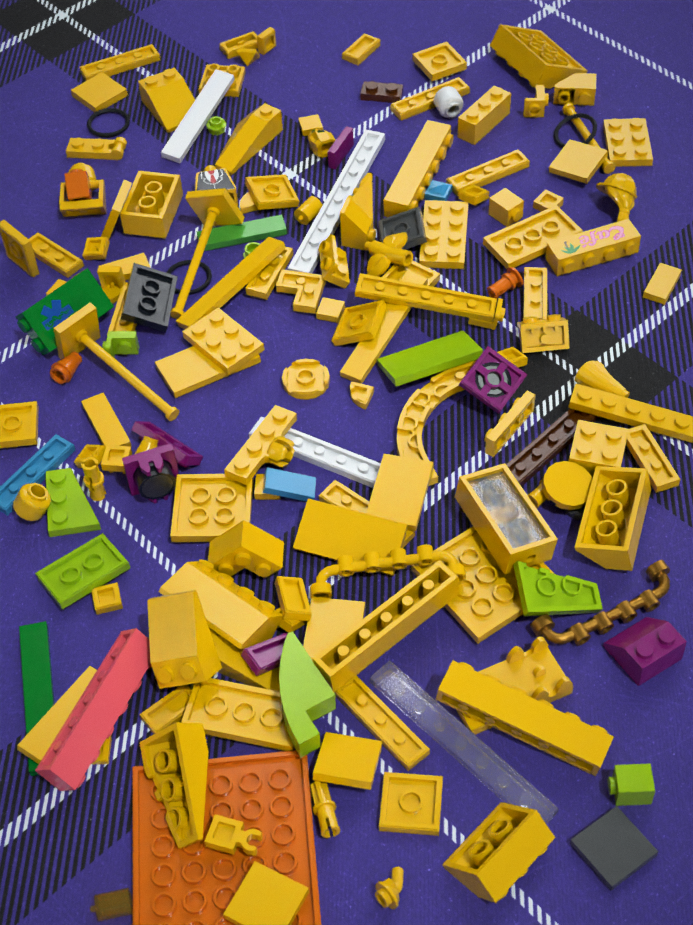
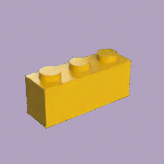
[458,86,511,145]

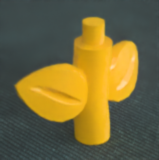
[364,232,413,277]

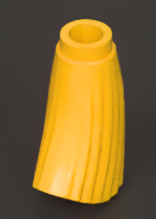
[575,360,630,398]

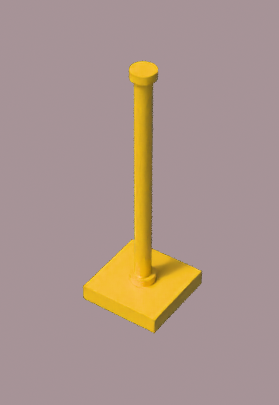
[170,188,245,319]
[54,303,179,421]

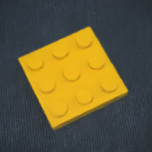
[170,474,254,542]

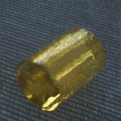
[90,887,133,922]

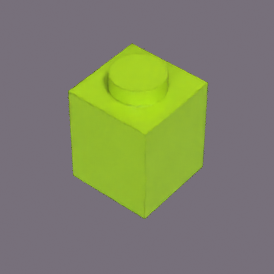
[608,764,655,806]

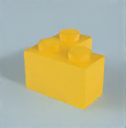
[208,520,284,578]

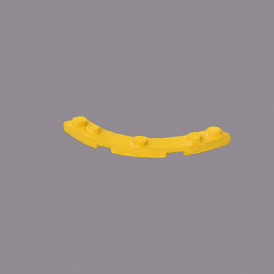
[397,360,477,486]

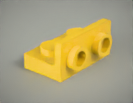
[318,234,350,289]
[517,314,570,353]

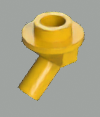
[375,867,404,909]

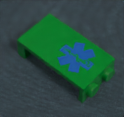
[15,268,114,355]

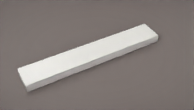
[161,69,234,163]
[249,416,381,488]

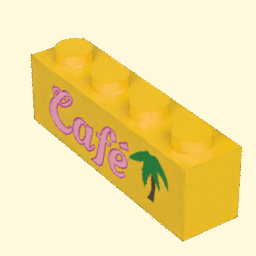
[545,219,641,276]

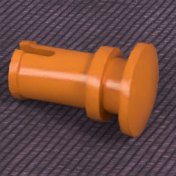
[487,267,523,299]

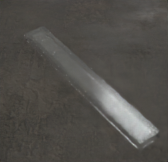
[370,660,559,824]

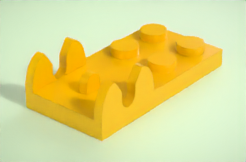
[456,636,573,736]

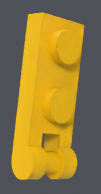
[66,137,127,160]

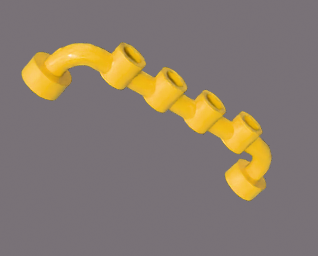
[310,544,466,599]

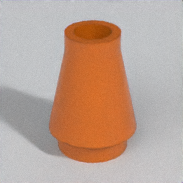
[50,352,82,384]

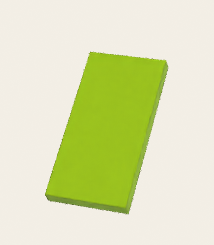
[377,331,483,387]

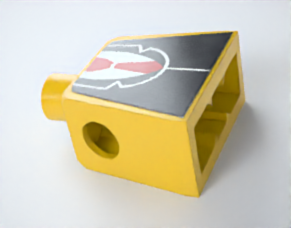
[195,165,238,205]

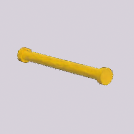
[562,103,616,174]

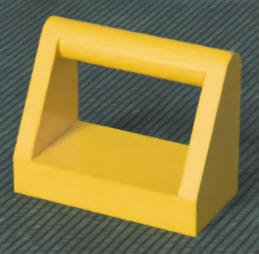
[59,179,107,217]

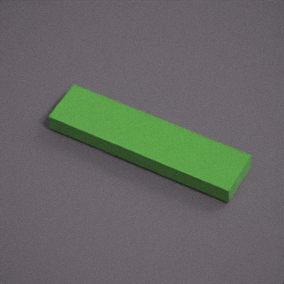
[196,215,287,251]

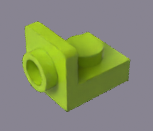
[102,331,140,358]

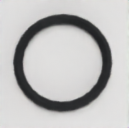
[87,108,130,137]
[554,113,597,148]
[166,260,212,295]

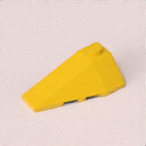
[340,173,376,251]
[209,628,280,692]
[139,722,208,849]

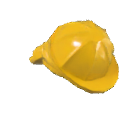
[596,173,637,222]

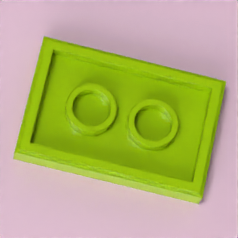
[35,533,131,610]

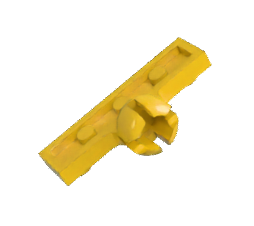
[224,405,297,485]

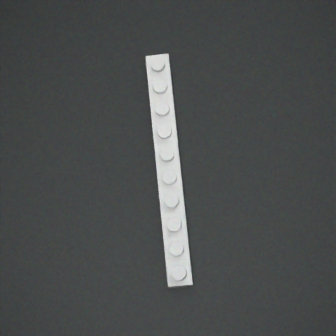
[288,129,385,273]

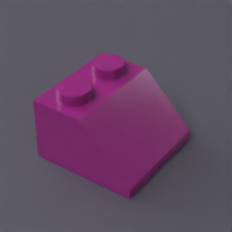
[603,617,687,686]

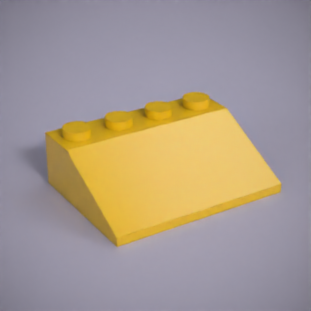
[490,24,588,89]

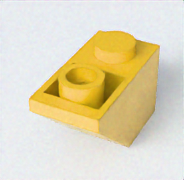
[553,73,596,106]

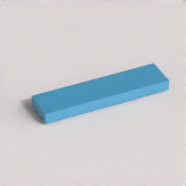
[0,434,76,516]

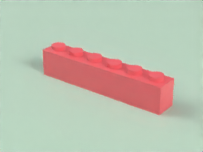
[35,628,152,791]

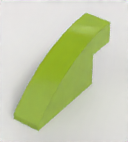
[279,631,336,758]

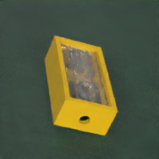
[455,463,558,575]

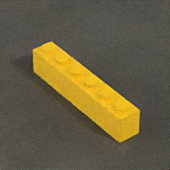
[384,120,454,217]
[312,560,459,692]
[436,660,614,776]

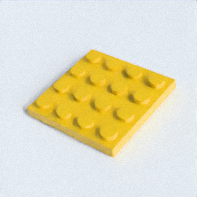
[411,526,555,644]

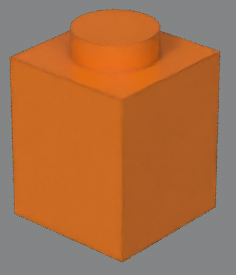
[64,169,92,201]

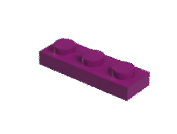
[132,421,203,467]

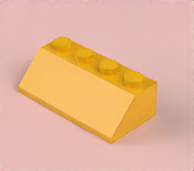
[575,466,651,571]
[159,559,283,649]

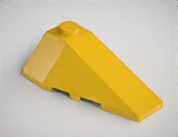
[215,103,283,175]

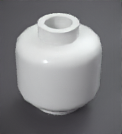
[434,86,464,118]

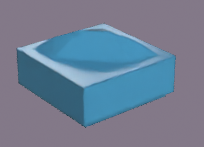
[425,180,452,201]

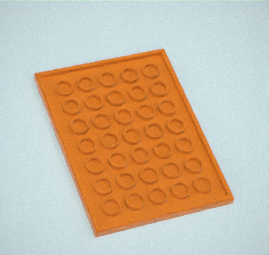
[133,750,321,925]

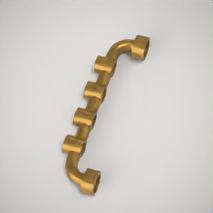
[530,560,670,646]

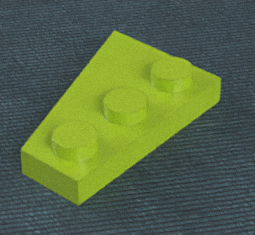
[46,468,101,537]
[513,561,603,616]

